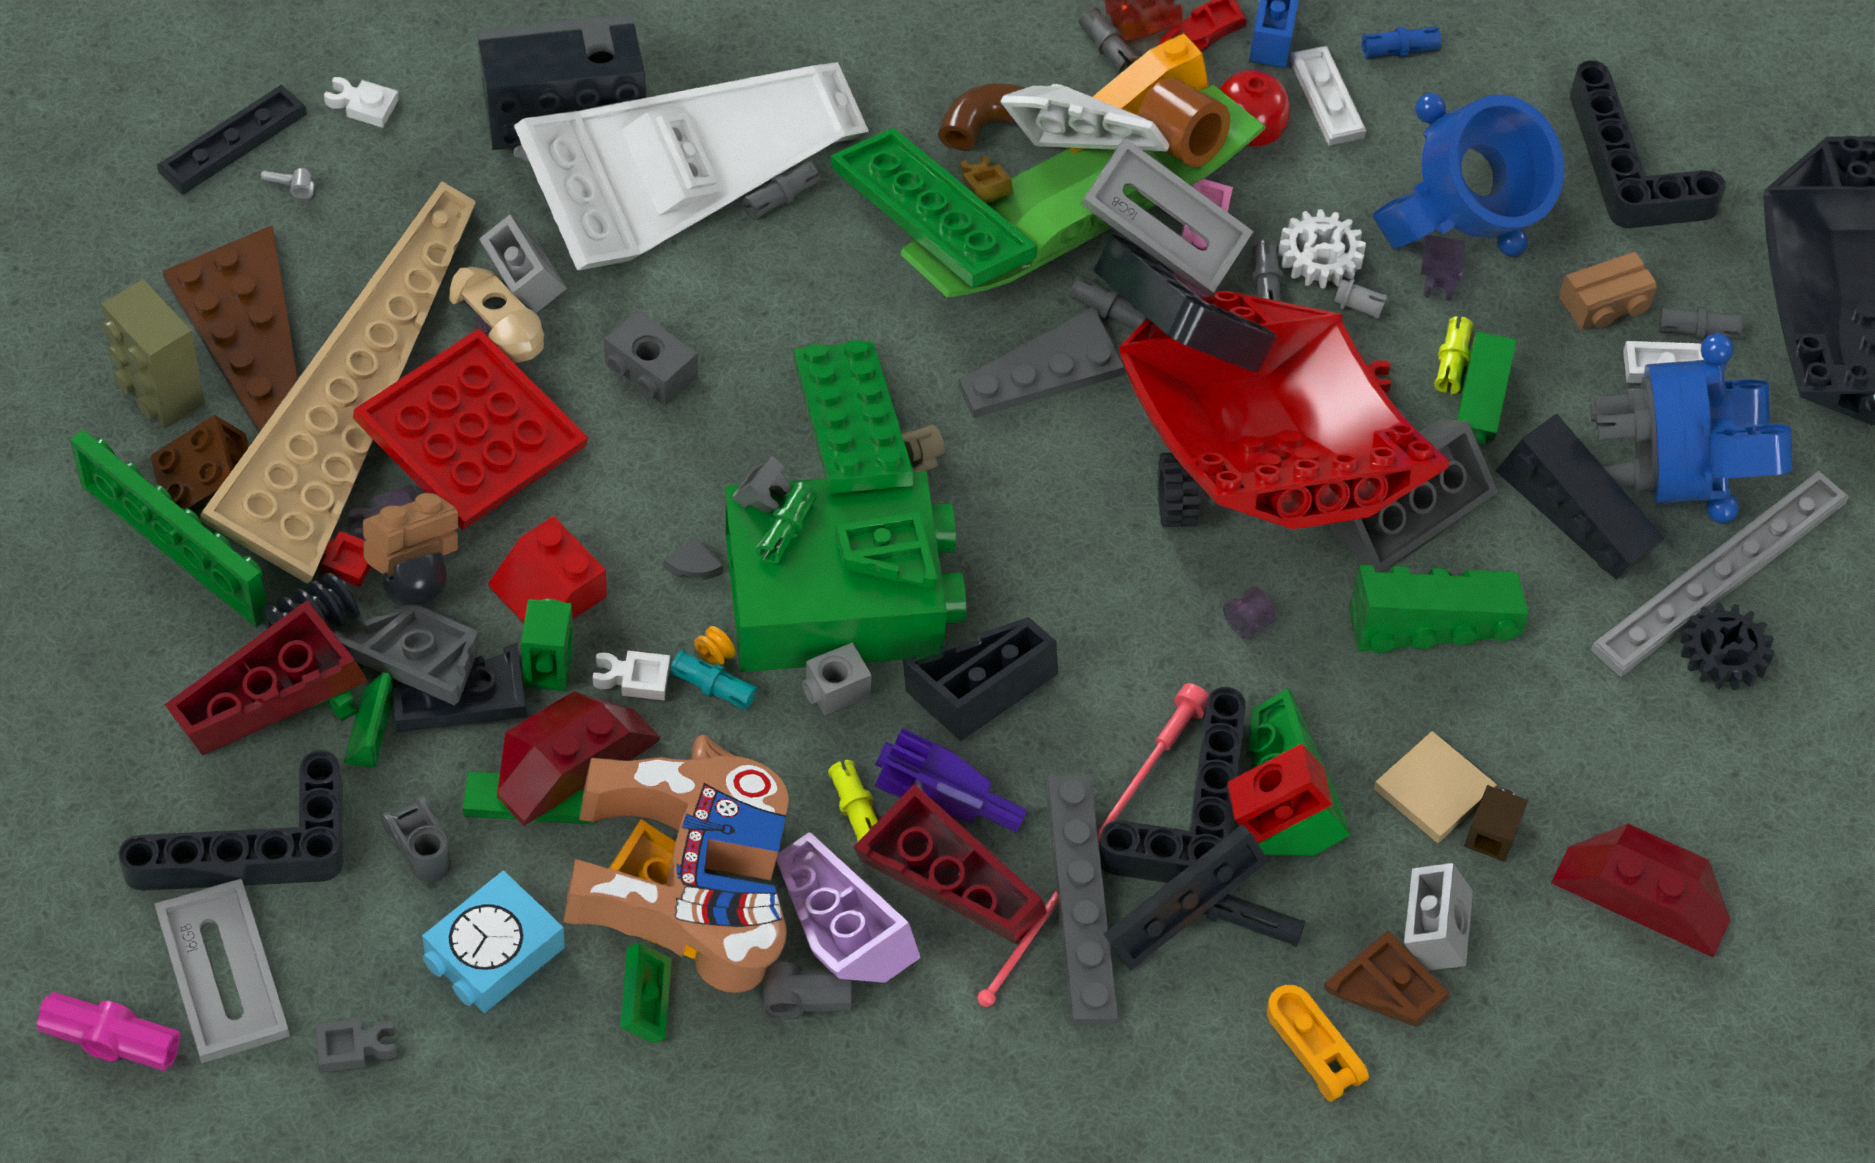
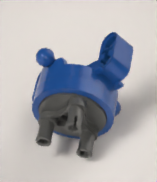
[1590,333,1792,524]

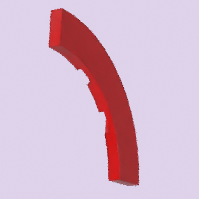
[1157,0,1247,53]

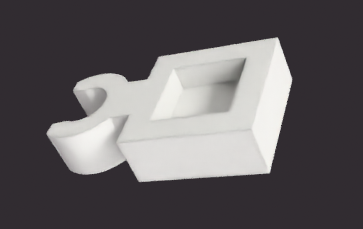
[324,77,399,127]
[593,651,670,700]

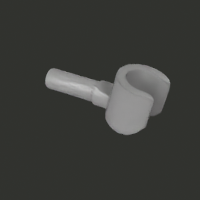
[261,168,315,199]

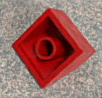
[488,515,607,624]

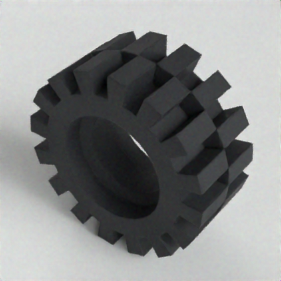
[1157,452,1200,527]

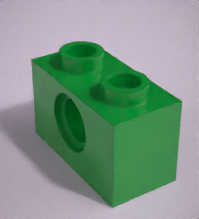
[521,599,574,692]

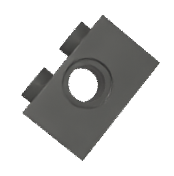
[604,310,698,405]

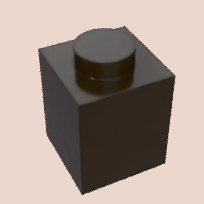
[1464,785,1528,862]

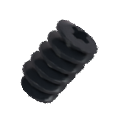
[262,573,360,630]

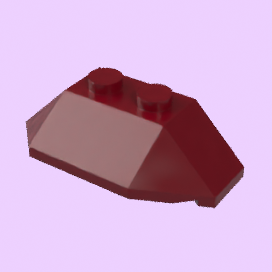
[497,691,660,826]
[1551,823,1730,957]

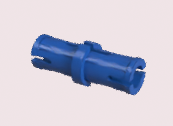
[1361,26,1441,59]

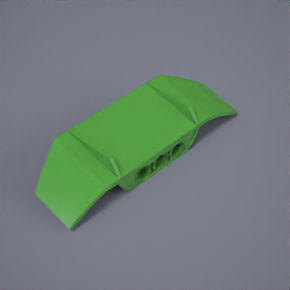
[900,85,1266,297]

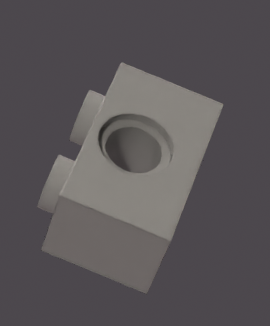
[480,214,567,313]
[1404,863,1473,971]

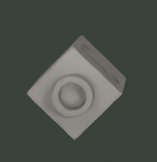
[802,643,872,716]

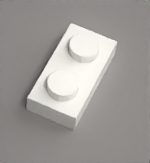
[1623,341,1704,383]

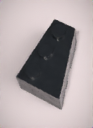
[903,617,1058,741]

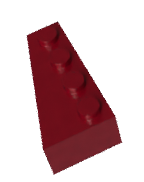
[853,784,1047,944]

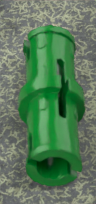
[755,482,817,564]

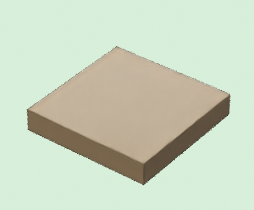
[1374,731,1497,843]

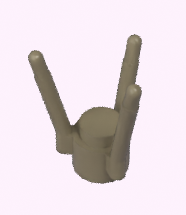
[902,424,945,472]

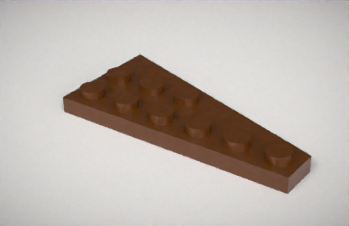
[163,225,298,433]

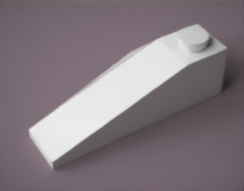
[1001,84,1170,151]

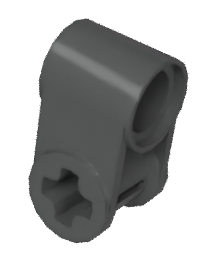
[380,795,451,882]

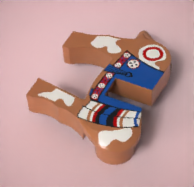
[563,734,789,993]

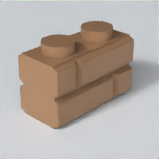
[1559,252,1657,330]
[363,493,458,576]

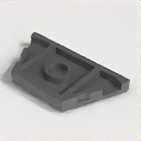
[334,604,480,705]

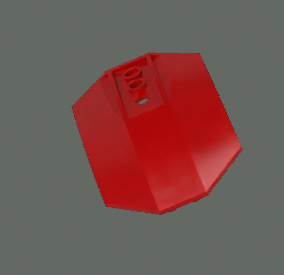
[1120,291,1449,530]

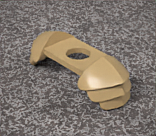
[449,267,544,363]

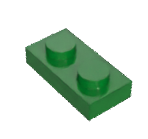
[620,942,672,1043]

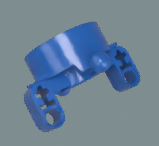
[1372,93,1564,257]

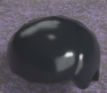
[383,552,447,605]

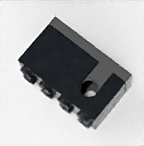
[477,13,646,150]

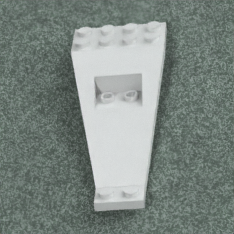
[514,62,869,271]

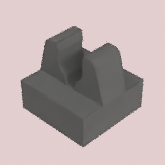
[732,456,791,514]

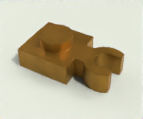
[961,155,1013,203]

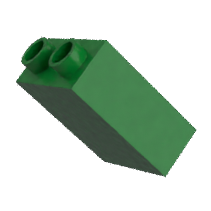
[725,471,966,672]

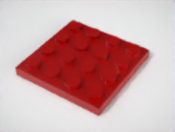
[353,328,588,530]

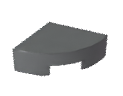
[664,538,723,580]

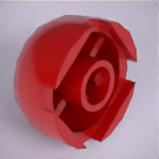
[1219,70,1290,146]

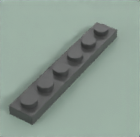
[1045,775,1118,1026]

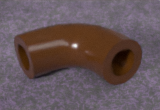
[938,83,1025,151]

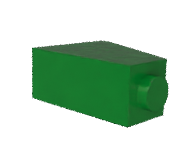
[1456,331,1517,444]

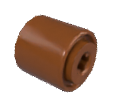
[1138,78,1230,167]

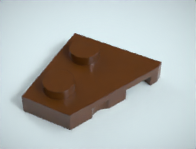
[1324,930,1449,1027]

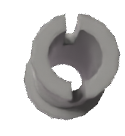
[1334,278,1387,319]

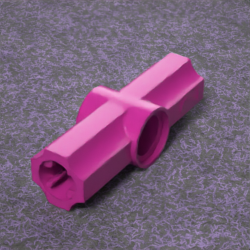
[36,992,181,1071]

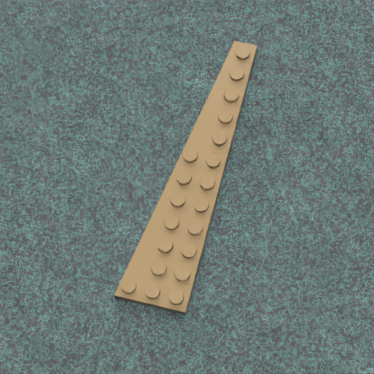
[200,181,476,584]

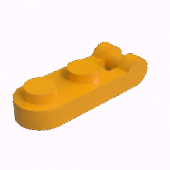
[1267,985,1369,1102]

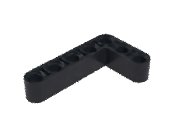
[1570,60,1726,228]
[1093,234,1277,373]
[1099,687,1246,883]
[118,750,343,891]

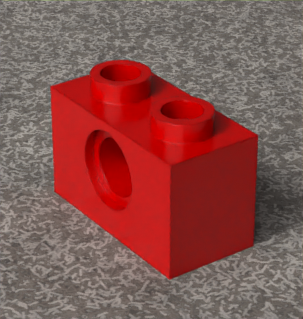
[1227,743,1333,843]

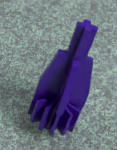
[874,728,1028,833]

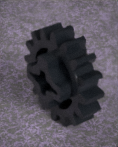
[1680,603,1774,691]

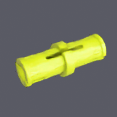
[1434,316,1474,394]
[828,760,878,842]

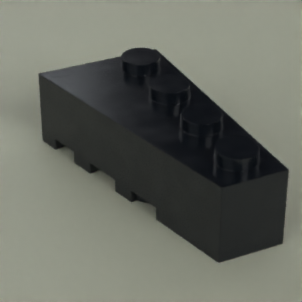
[1496,413,1664,580]

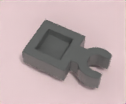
[315,1019,397,1073]

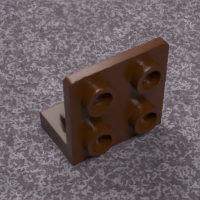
[151,415,249,511]

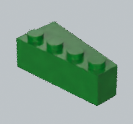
[1348,564,1529,653]

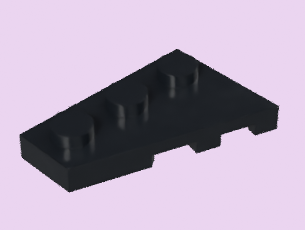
[392,643,527,732]

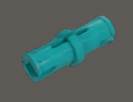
[670,649,758,712]

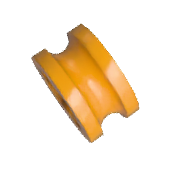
[694,626,736,666]

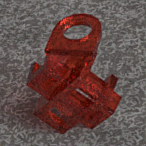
[1104,0,1182,41]

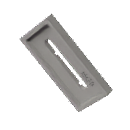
[1080,138,1254,297]
[154,878,290,1063]

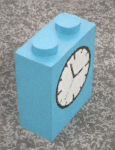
[422,870,565,1014]

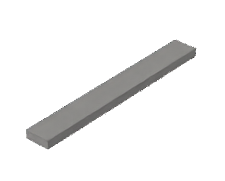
[1591,471,1849,677]

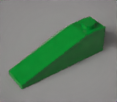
[1248,688,1351,856]

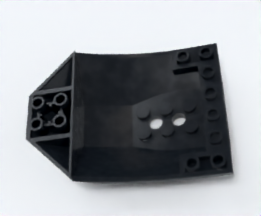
[1763,136,1875,425]

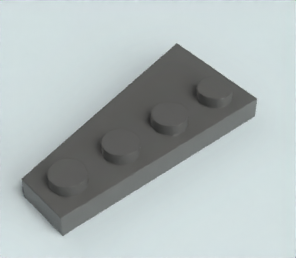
[959,307,1124,418]

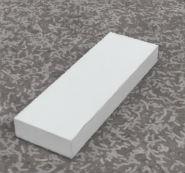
[1290,46,1366,146]

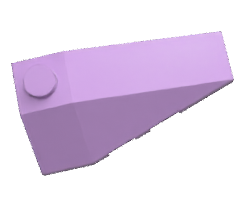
[776,832,920,983]

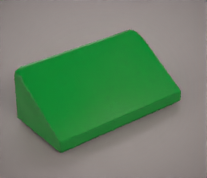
[344,673,393,768]

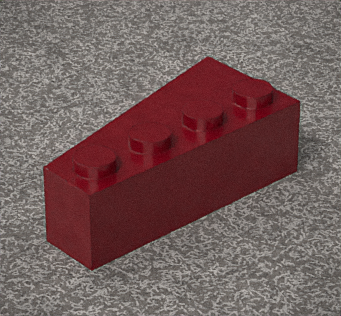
[164,600,367,755]

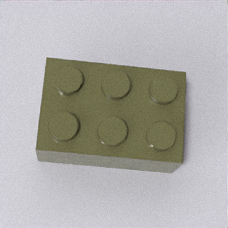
[101,279,205,429]

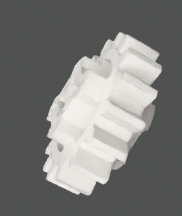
[1278,209,1366,288]

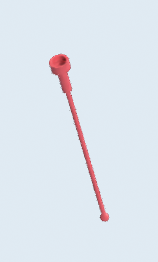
[978,683,1209,1007]

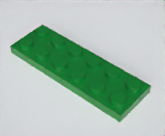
[831,127,1037,288]
[793,340,913,494]
[70,429,267,628]

